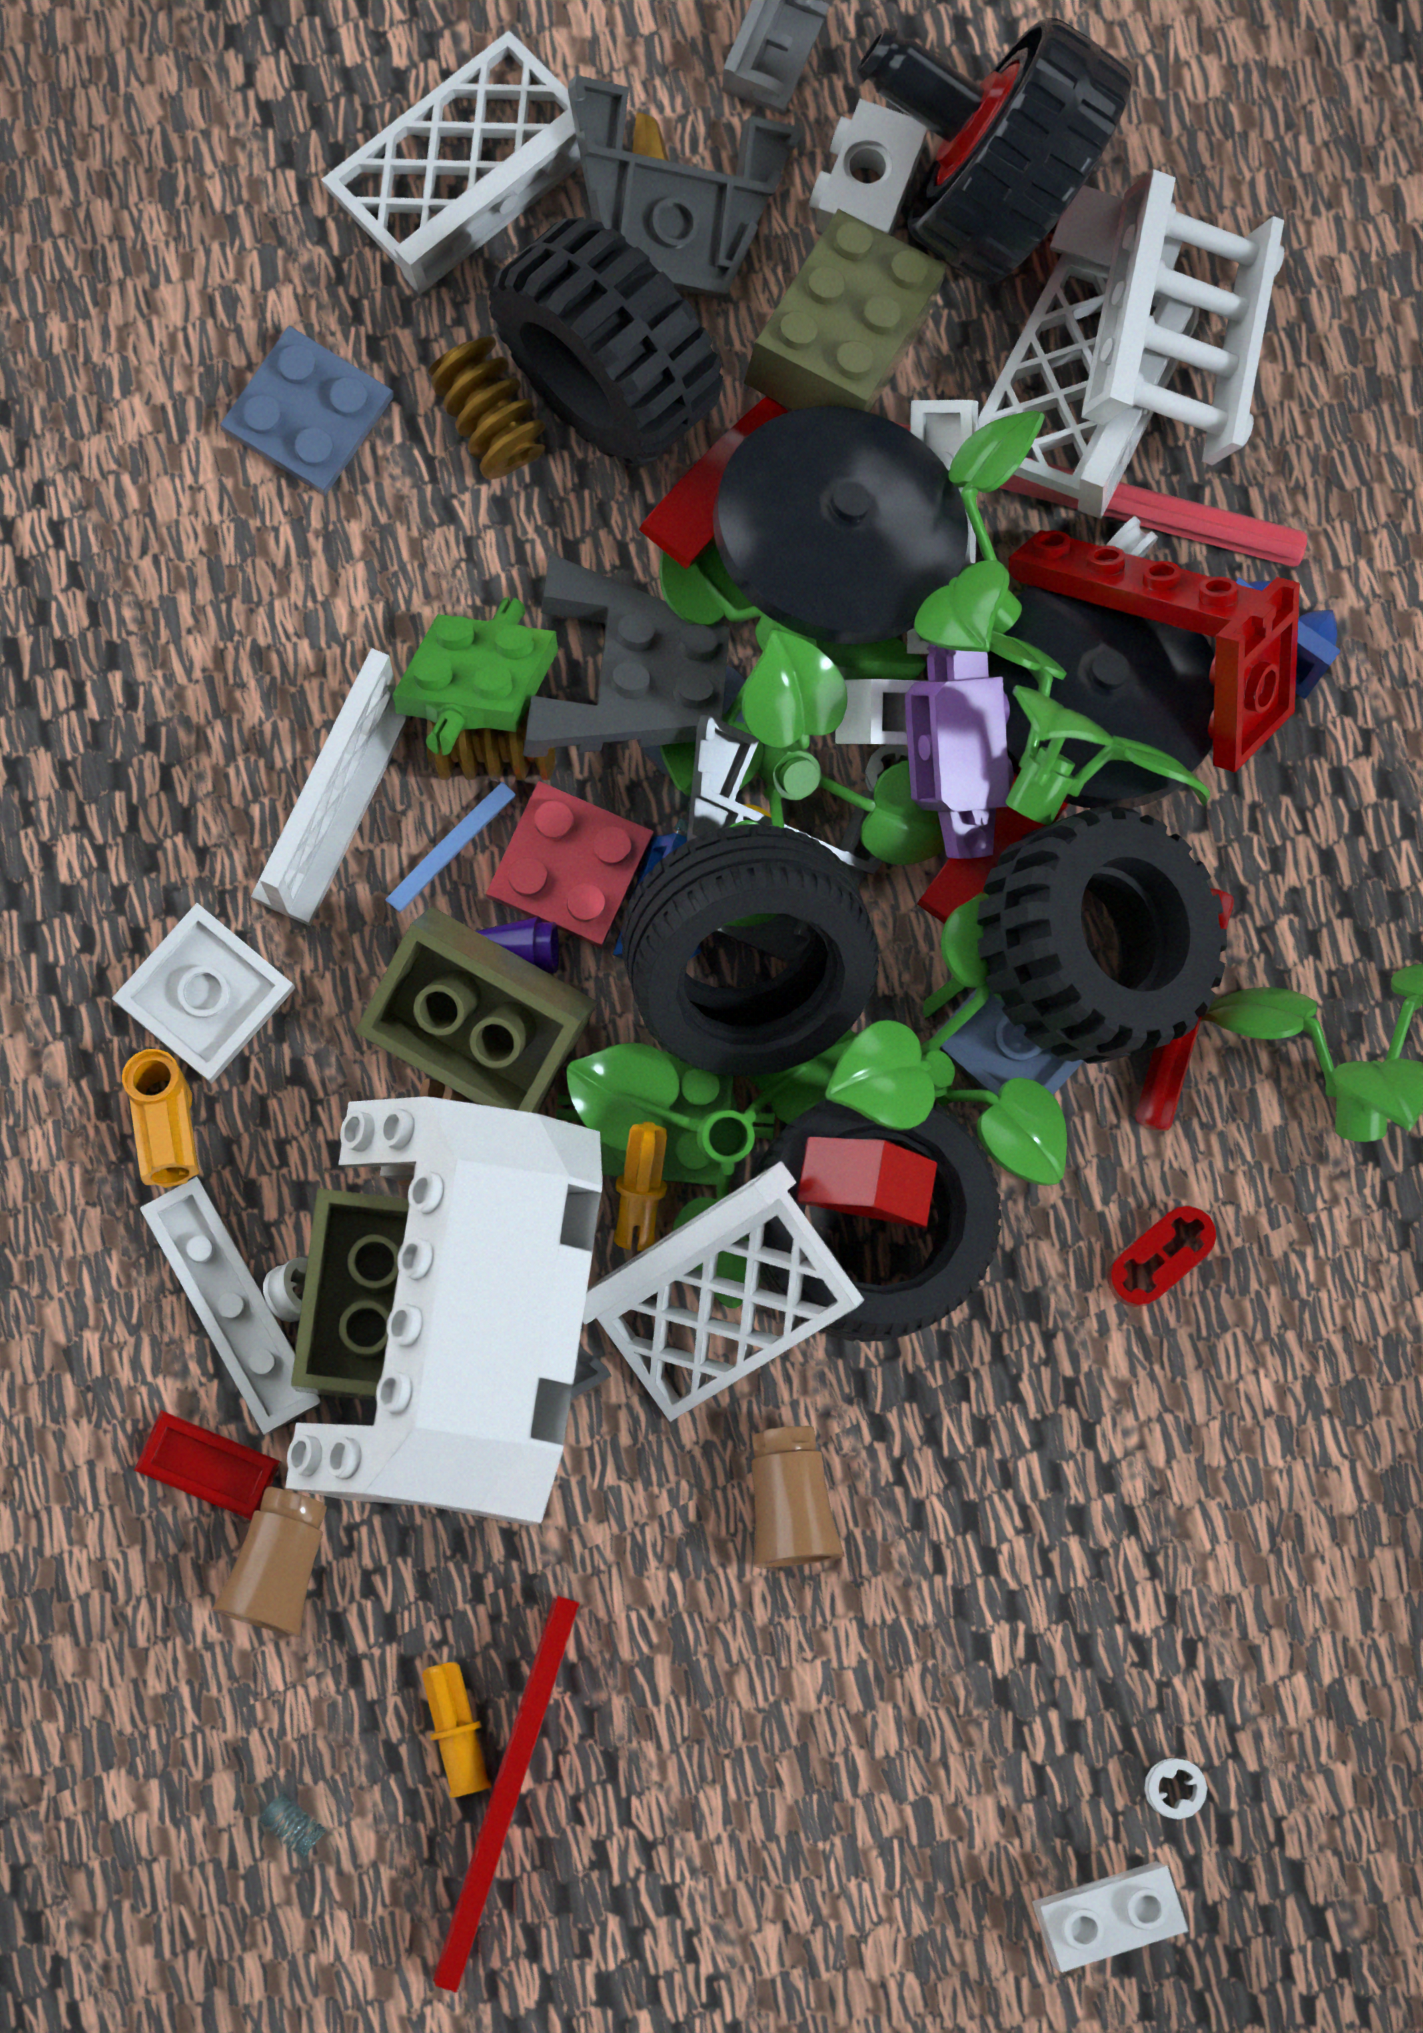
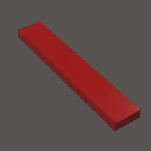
[433,1596,580,1993]

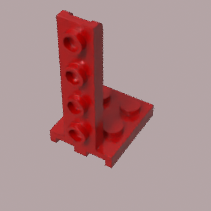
[1008,529,1300,772]

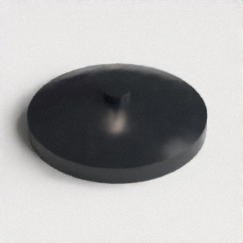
[713,406,968,644]
[987,586,1215,809]

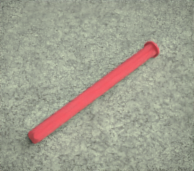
[890,420,1307,567]

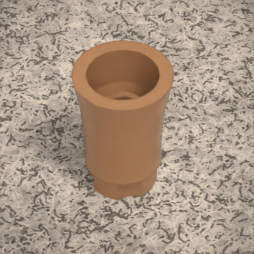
[751,1426,845,1569]
[212,1487,327,1637]

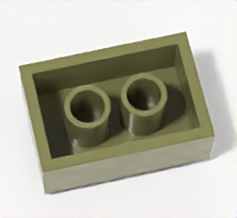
[743,209,948,413]
[355,906,598,1113]
[291,1188,409,1401]

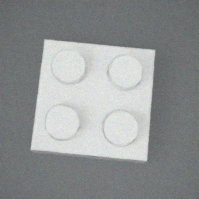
[112,903,295,1084]

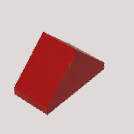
[796,1137,937,1228]

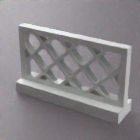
[321,31,582,295]
[978,252,1199,519]
[251,648,411,926]
[582,1161,864,1422]

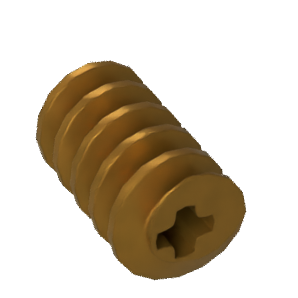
[428,336,545,480]
[427,708,555,780]

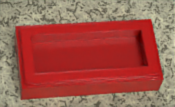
[134,1410,281,1520]

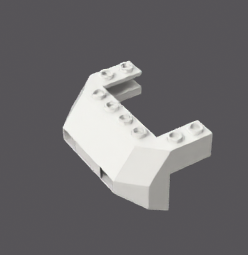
[285,1096,602,1526]

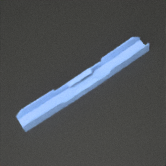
[385,781,516,913]

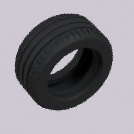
[621,824,879,1077]
[746,1099,1002,1342]

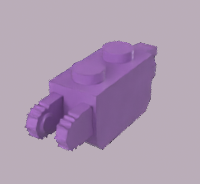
[904,643,1014,859]

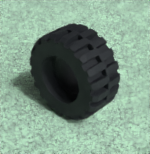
[489,217,723,465]
[977,806,1227,1064]

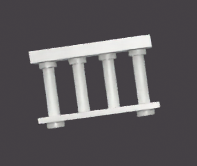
[1081,169,1284,465]

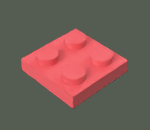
[486,781,654,948]

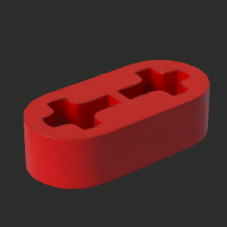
[1107,1206,1217,1307]

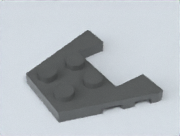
[568,75,802,300]
[523,555,730,757]
[687,715,884,964]

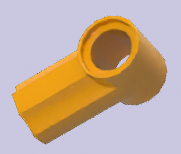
[122,1049,199,1188]

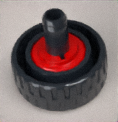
[857,17,1132,285]

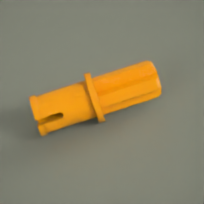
[613,1121,668,1251]
[422,1662,492,1798]

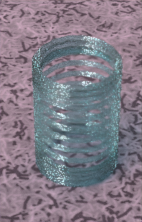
[258,1791,327,1859]

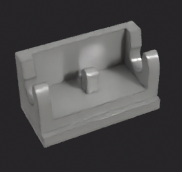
[722,0,829,115]

